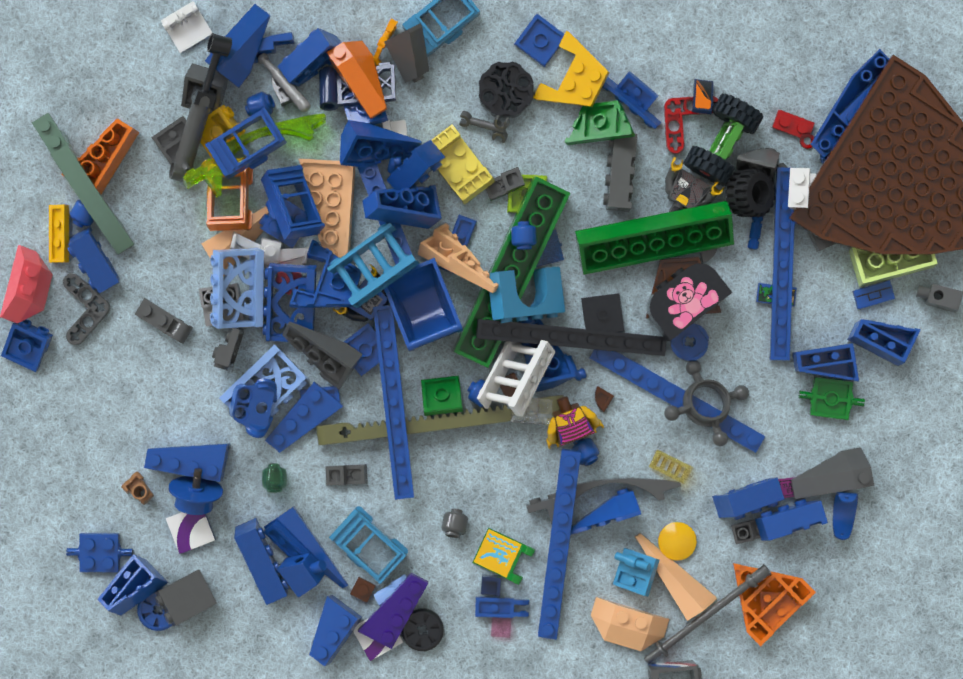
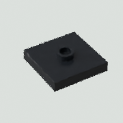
[581,293,624,332]

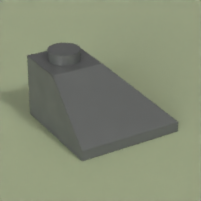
[736,148,780,180]

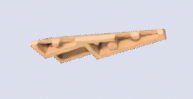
[201,199,289,277]
[417,223,499,293]
[635,533,717,621]

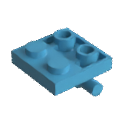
[613,548,660,597]

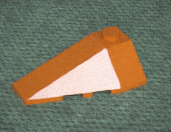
[327,41,387,119]

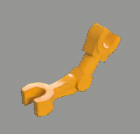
[373,18,398,66]

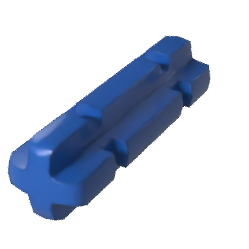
[748,216,764,250]

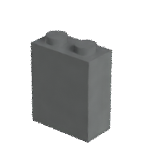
[155,570,217,626]

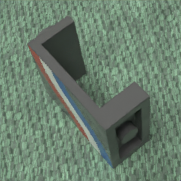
[647,660,702,679]

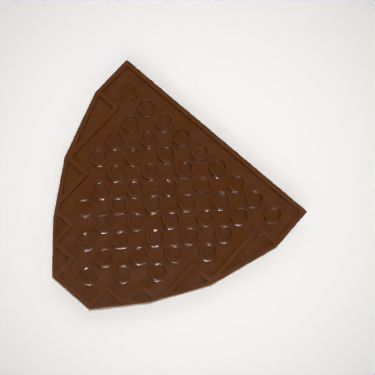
[789,55,963,255]

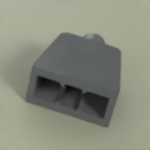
[916,284,963,313]

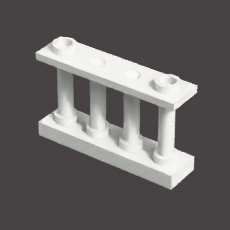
[477,340,555,417]

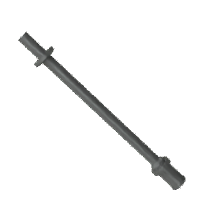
[644,564,771,664]

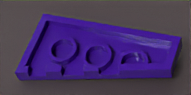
[358,572,428,649]

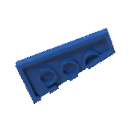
[265,381,344,453]

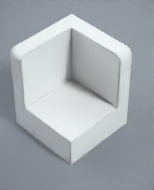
[382,120,408,136]

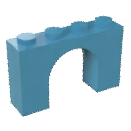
[489,267,565,323]

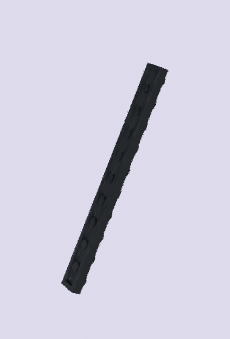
[476,319,666,356]

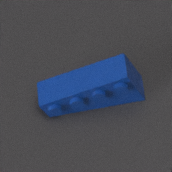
[362,185,442,229]
[234,518,290,605]

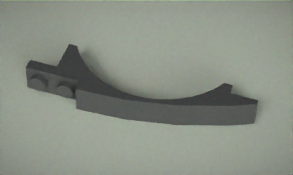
[526,477,681,524]

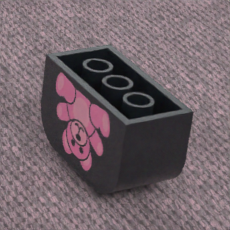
[646,263,733,341]

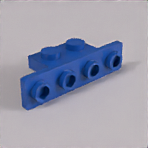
[602,71,661,129]

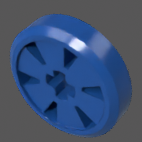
[137,588,172,631]

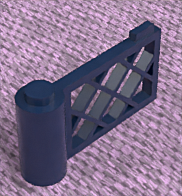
[319,62,396,111]

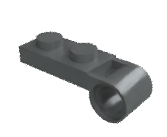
[135,298,193,344]

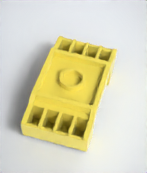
[431,124,495,205]

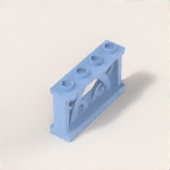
[210,248,264,329]
[219,344,308,417]

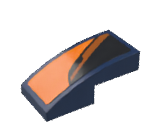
[692,79,713,115]

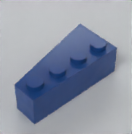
[144,443,230,482]

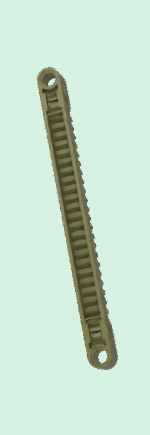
[316,395,564,445]

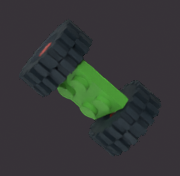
[683,93,764,186]

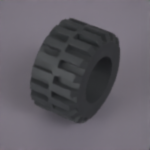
[726,169,776,217]

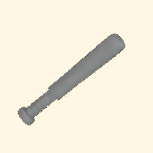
[257,53,311,112]

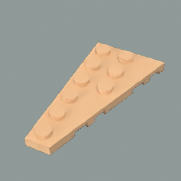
[299,159,355,258]

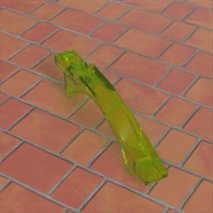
[183,113,326,198]

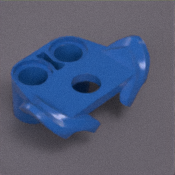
[229,379,277,438]

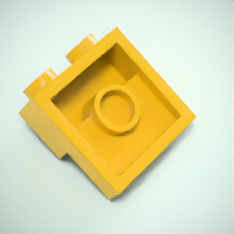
[200,105,246,159]

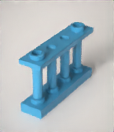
[327,223,420,308]

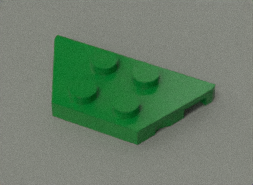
[565,100,635,145]

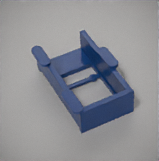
[205,107,287,180]
[261,165,325,240]

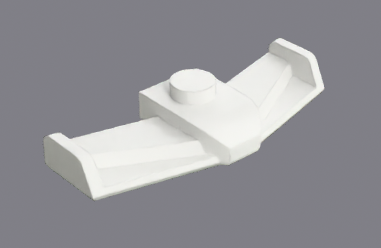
[230,232,309,268]

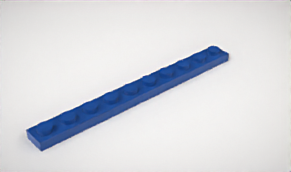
[770,167,795,360]
[373,305,414,500]
[589,349,765,453]
[538,449,581,640]

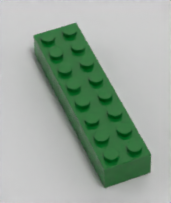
[575,201,734,275]

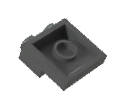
[212,328,244,370]

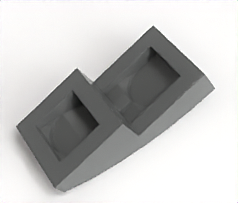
[486,167,525,201]
[325,464,368,486]

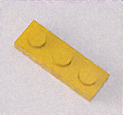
[49,204,69,263]

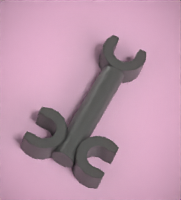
[459,111,510,143]

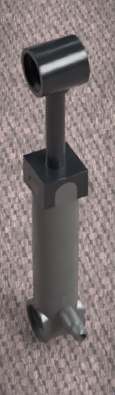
[169,33,232,183]

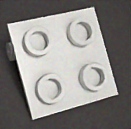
[161,1,212,53]

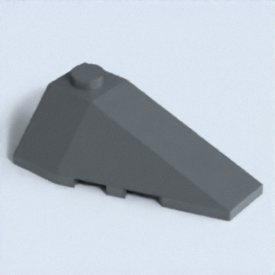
[282,321,363,390]
[791,447,874,499]

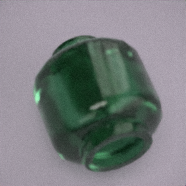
[262,463,287,493]

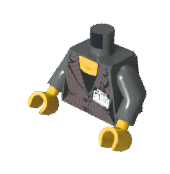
[665,157,725,212]

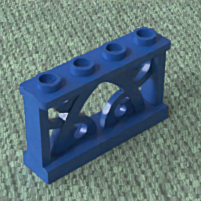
[263,263,317,342]

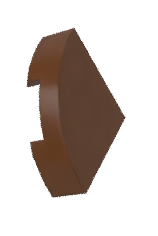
[595,386,614,412]

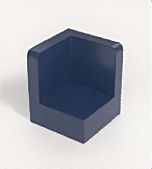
[481,574,501,597]

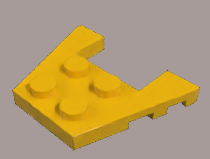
[533,31,610,107]

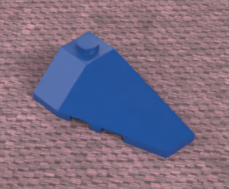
[205,4,270,88]

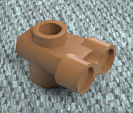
[121,471,154,505]

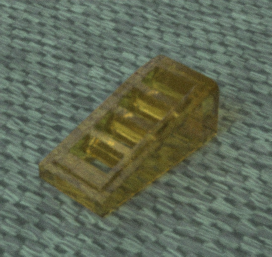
[649,449,693,484]

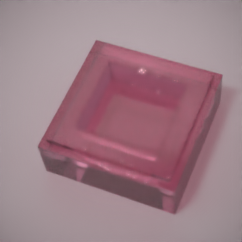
[491,617,512,638]

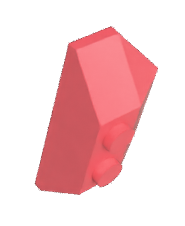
[0,245,53,323]

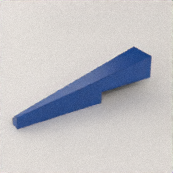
[264,506,348,588]

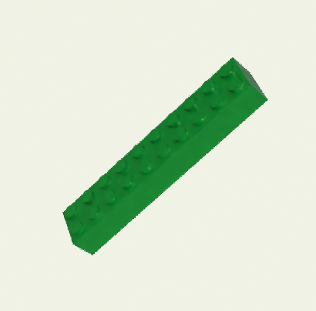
[452,176,570,368]

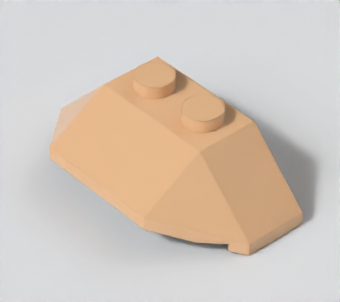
[591,597,669,651]

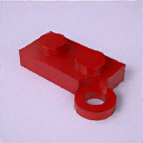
[772,110,815,149]

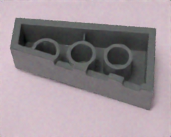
[603,134,637,212]

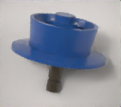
[168,468,223,515]

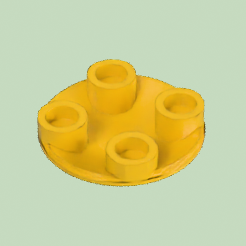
[658,522,697,560]

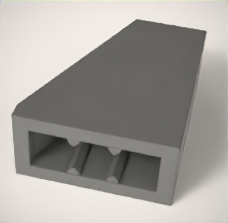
[384,23,429,83]

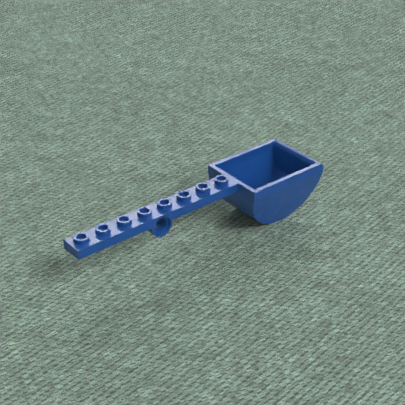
[357,162,463,352]

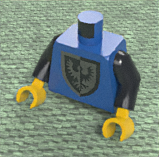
[333,264,389,322]

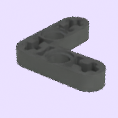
[63,274,110,345]

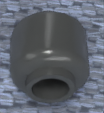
[441,509,468,538]

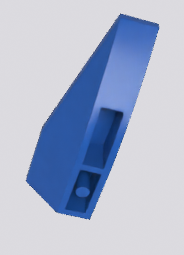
[810,49,889,158]

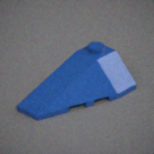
[340,120,422,167]
[517,316,576,393]
[571,488,641,535]

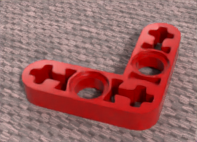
[664,96,718,154]

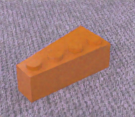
[61,119,139,195]

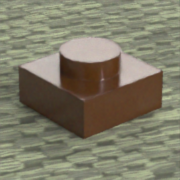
[350,577,376,603]

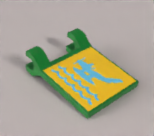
[472,528,536,585]

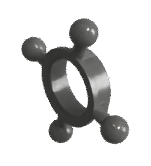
[664,360,749,446]

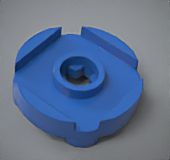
[670,323,709,361]

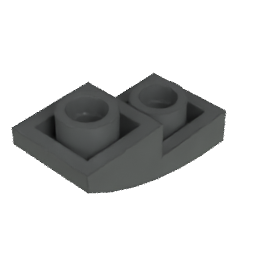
[731,519,761,544]

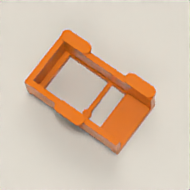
[206,158,253,231]

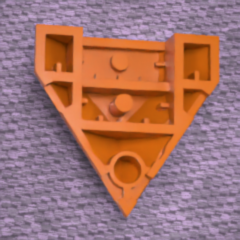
[733,563,816,647]

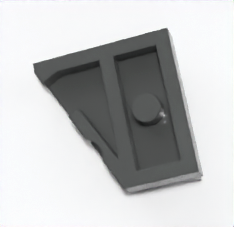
[151,116,187,165]

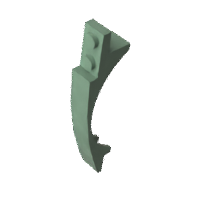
[32,113,135,255]

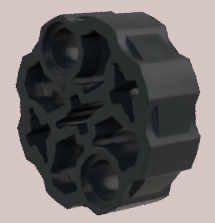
[479,61,534,118]

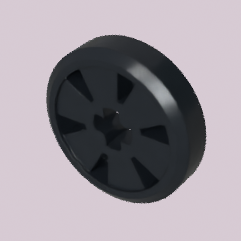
[402,608,444,651]

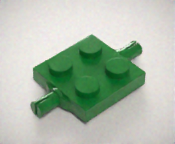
[798,377,865,420]

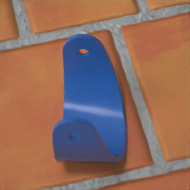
[833,492,858,540]

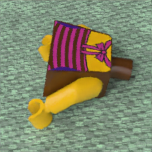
[546,396,604,449]

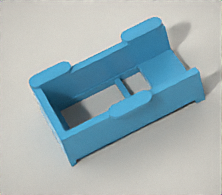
[402,0,480,57]
[329,506,408,584]

